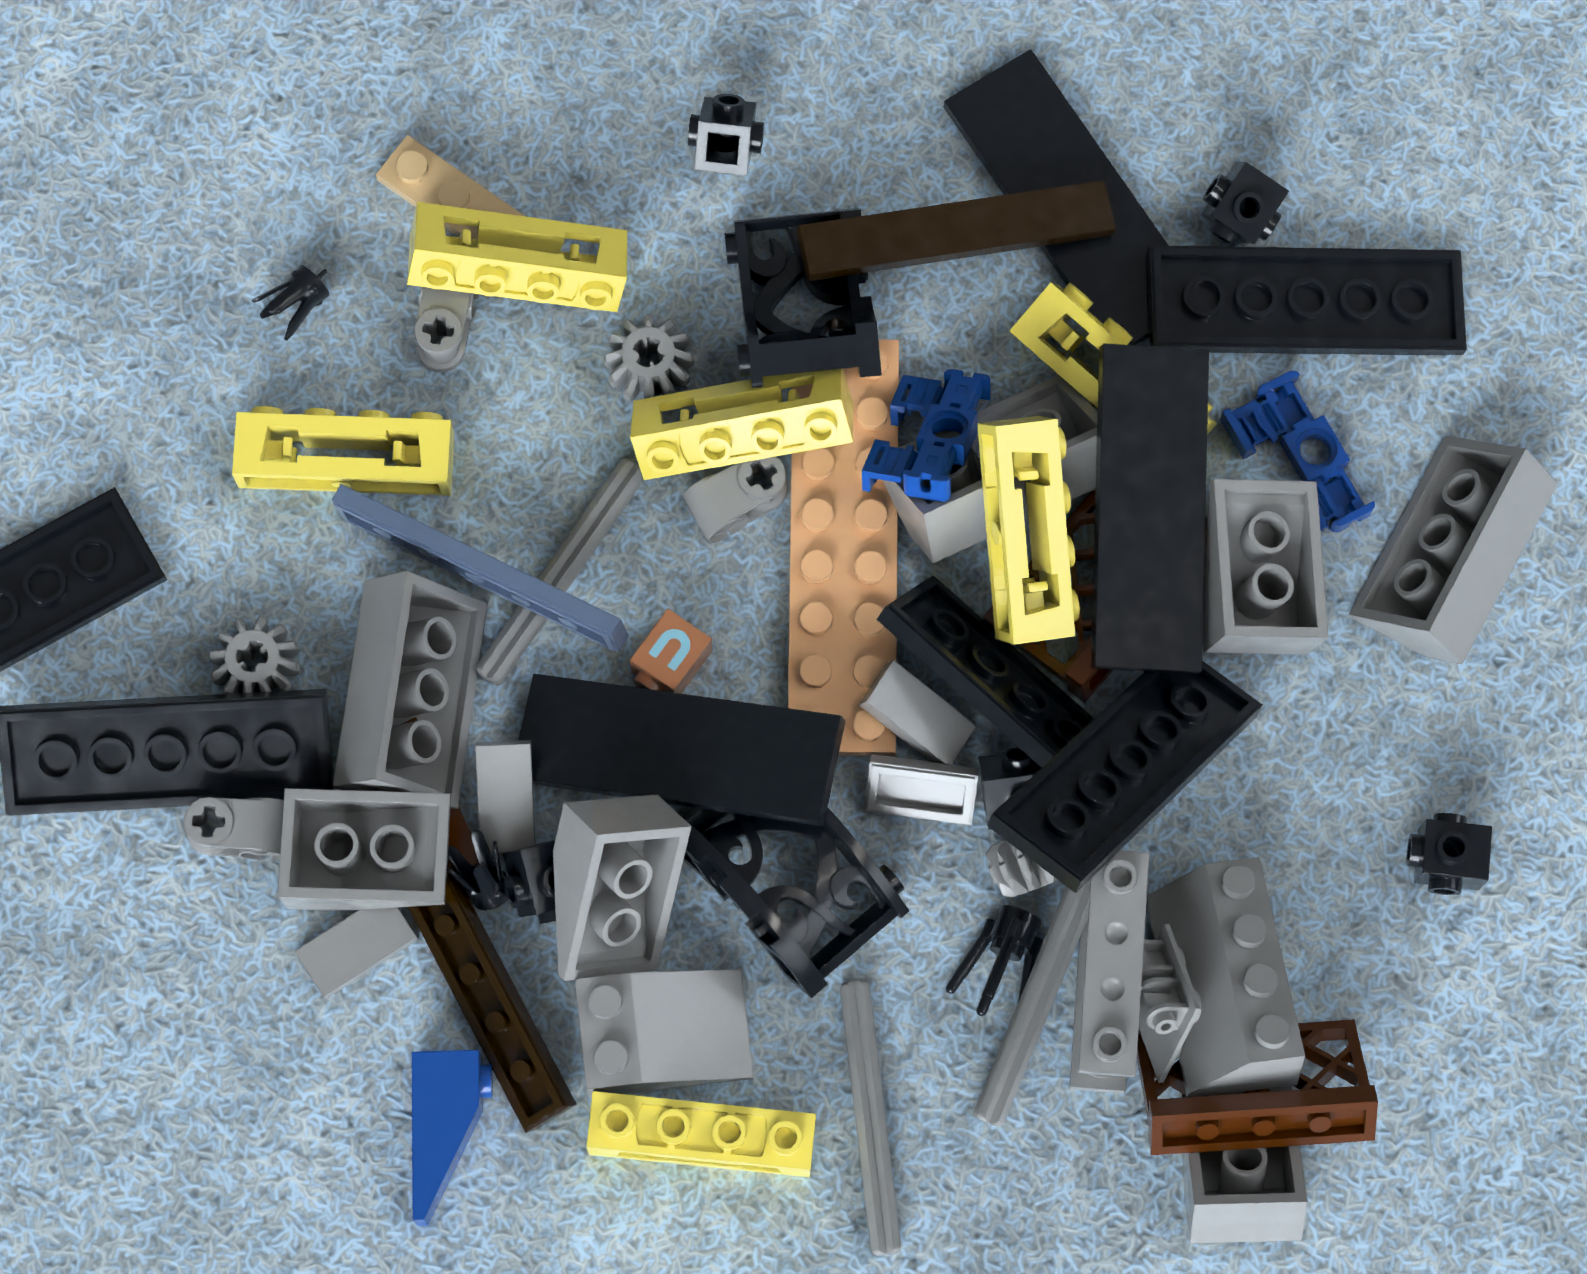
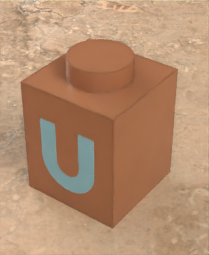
[630,609,713,694]

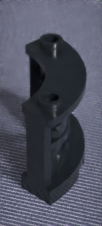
[724,208,882,388]
[675,808,909,998]

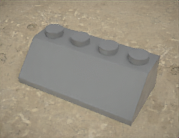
[883,375,1098,563]
[1349,436,1558,665]
[333,570,488,809]
[1146,857,1305,1097]

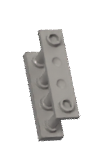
[1069,850,1149,1094]

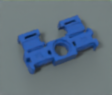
[862,369,991,502]
[1220,370,1375,533]

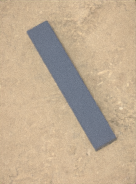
[332,484,629,652]

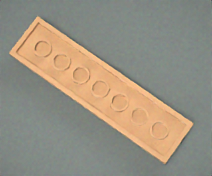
[788,339,899,757]

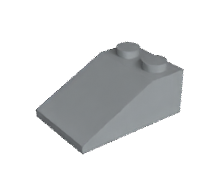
[1203,479,1329,655]
[277,788,451,911]
[553,794,692,981]
[575,969,754,1098]
[1179,1086,1308,1244]

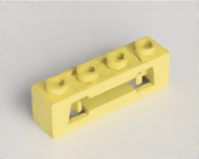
[407,202,627,312]
[1009,282,1217,435]
[630,368,854,480]
[232,406,455,496]
[977,416,1080,645]
[586,1091,816,1177]

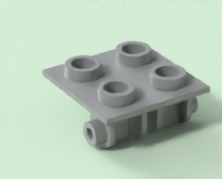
[1139,924,1201,1083]

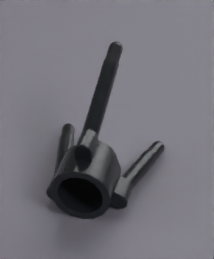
[946,905,1043,1016]

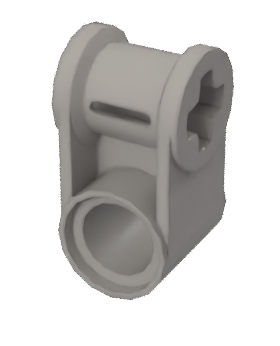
[415,287,479,372]
[682,457,788,543]
[184,797,284,861]

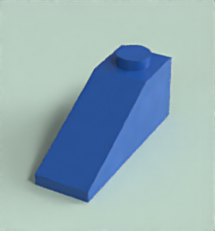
[411,1050,493,1226]

